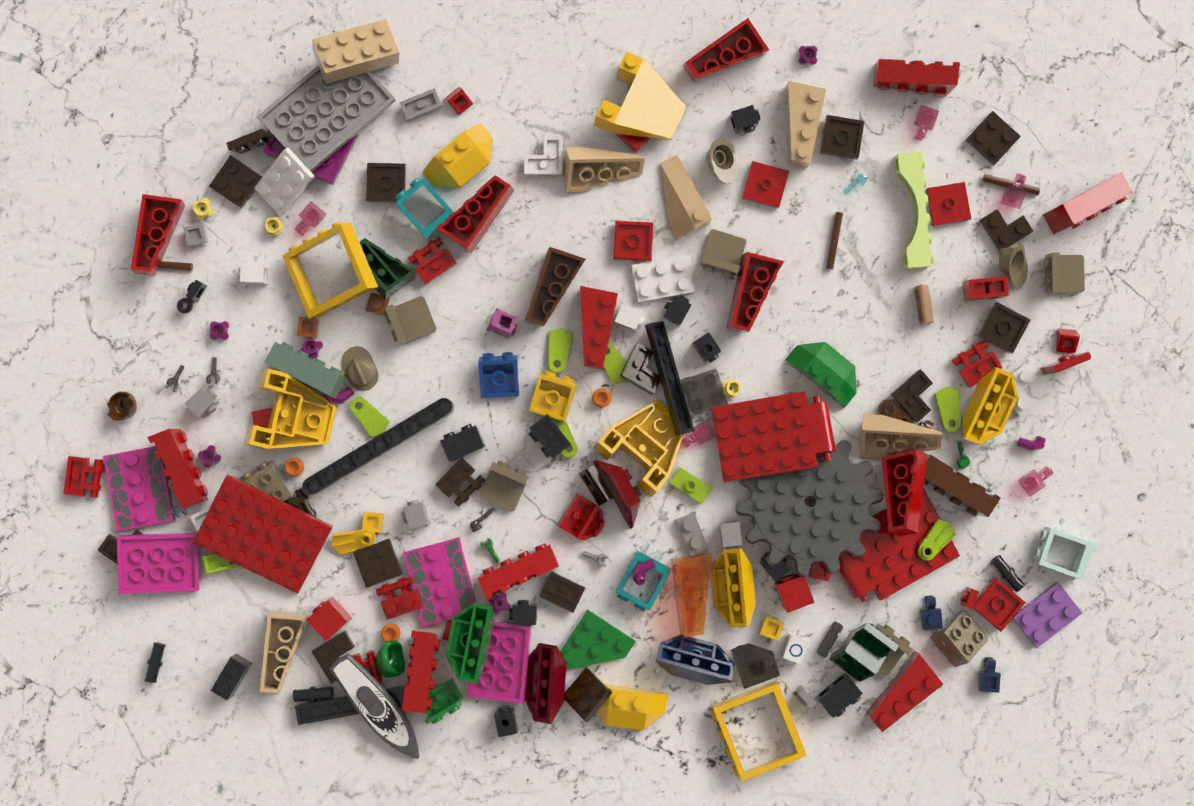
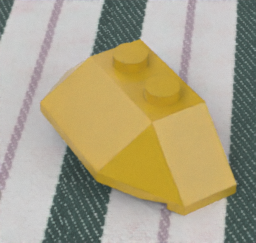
[422,123,493,188]
[963,367,1018,445]
[711,549,756,627]
[597,684,668,731]

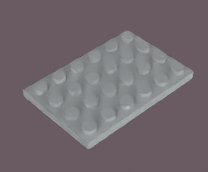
[257,65,396,172]

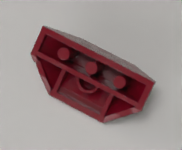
[592,460,642,529]
[525,643,567,724]

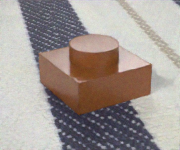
[365,292,390,317]
[297,317,319,338]

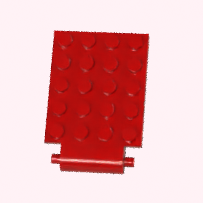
[712,391,836,483]
[839,488,960,602]

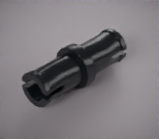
[990,555,1026,592]
[144,642,166,683]
[293,686,334,702]

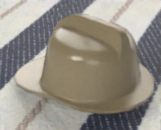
[706,138,739,184]
[999,244,1028,288]
[342,346,378,391]

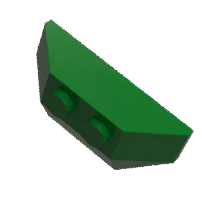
[785,342,857,408]
[446,602,494,684]

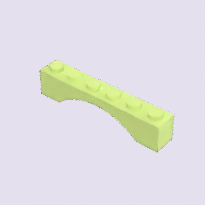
[894,152,934,270]

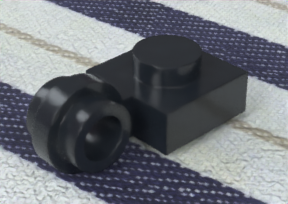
[177,280,207,314]

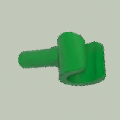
[956,441,970,469]
[480,538,501,563]

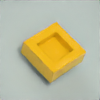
[362,511,384,533]
[759,615,784,641]

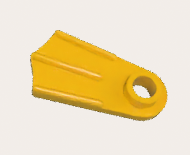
[332,529,376,556]

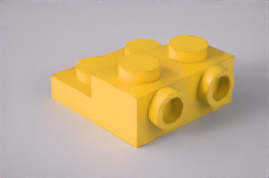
[529,370,577,422]

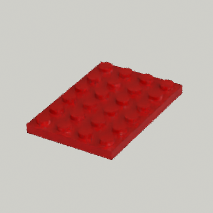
[192,474,333,594]

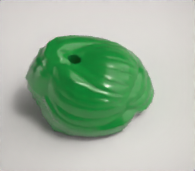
[376,640,405,678]

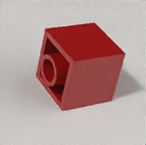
[774,573,815,613]
[306,597,352,641]

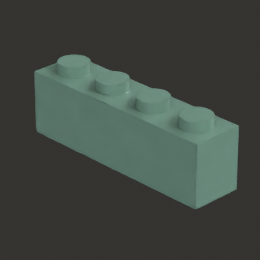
[264,342,346,398]

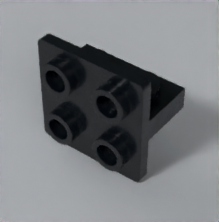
[528,414,571,459]

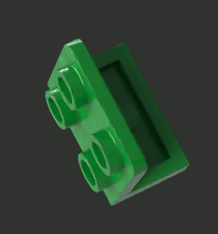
[425,678,464,724]

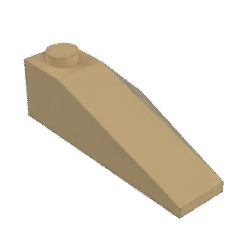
[564,147,645,192]
[660,155,712,240]
[861,414,942,459]

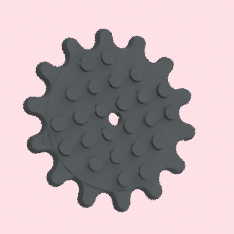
[735,440,884,577]

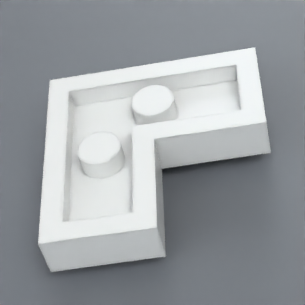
[524,136,563,176]
[1011,363,1038,417]

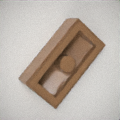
[914,285,934,325]

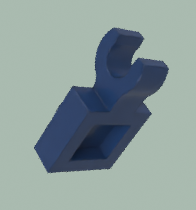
[920,595,943,630]
[978,657,1001,693]

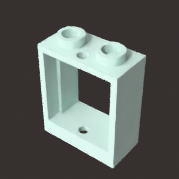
[1033,527,1095,580]

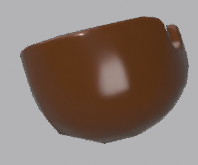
[107,391,137,421]

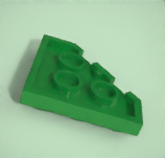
[560,609,636,669]

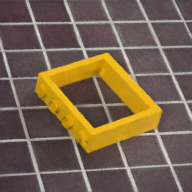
[282,221,378,319]
[711,680,807,782]

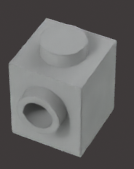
[184,388,219,418]
[402,499,430,530]
[719,521,743,549]

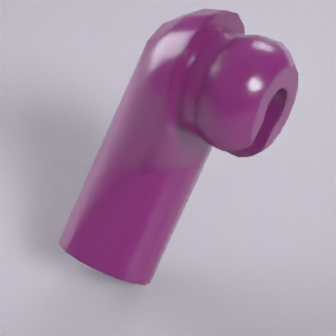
[325,386,355,404]
[1017,436,1046,450]
[633,559,656,585]

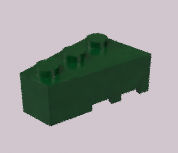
[359,238,417,300]

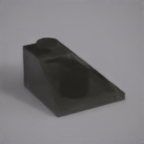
[730,643,780,689]

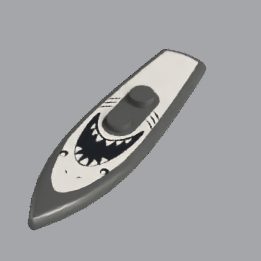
[330,654,420,759]

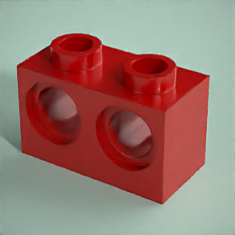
[963,276,1009,301]

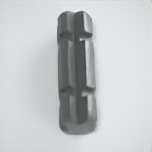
[817,621,843,658]

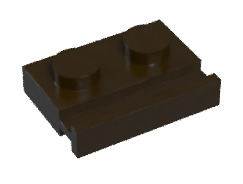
[579,465,614,506]
[539,571,586,613]

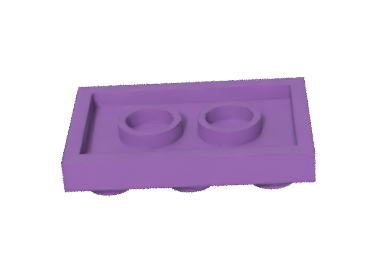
[1013,582,1082,648]

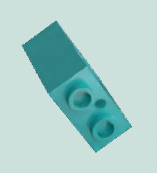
[394,177,453,238]
[615,550,672,611]

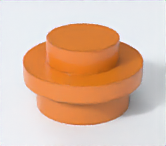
[592,388,611,408]
[284,458,304,477]
[381,623,401,642]

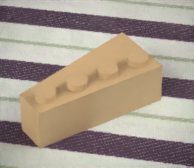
[785,81,826,168]
[260,611,309,693]

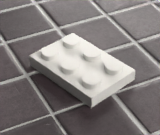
[254,148,314,216]
[631,254,695,303]

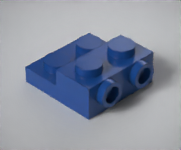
[478,352,520,398]

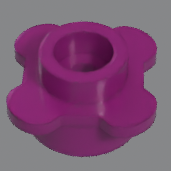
[798,46,818,65]
[210,321,229,340]
[301,337,323,359]
[198,445,221,468]
[488,592,510,614]

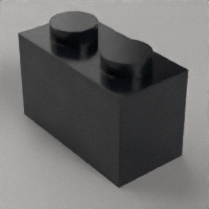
[440,424,486,462]
[211,654,253,700]
[816,672,863,718]

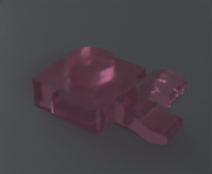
[914,105,939,141]
[1000,173,1027,209]
[294,201,327,236]
[682,419,716,447]
[1017,466,1054,497]

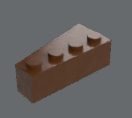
[524,247,586,327]
[924,454,1001,517]

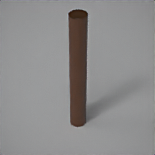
[982,174,1040,195]
[826,212,843,270]
[159,261,193,271]

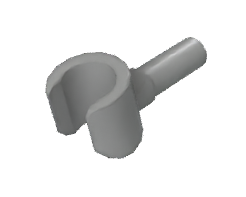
[582,551,609,567]

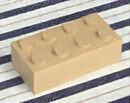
[312,19,399,84]

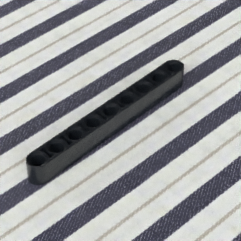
[302,398,454,495]

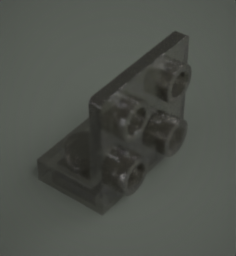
[680,369,728,416]

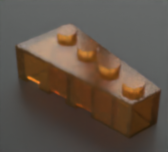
[671,553,713,637]

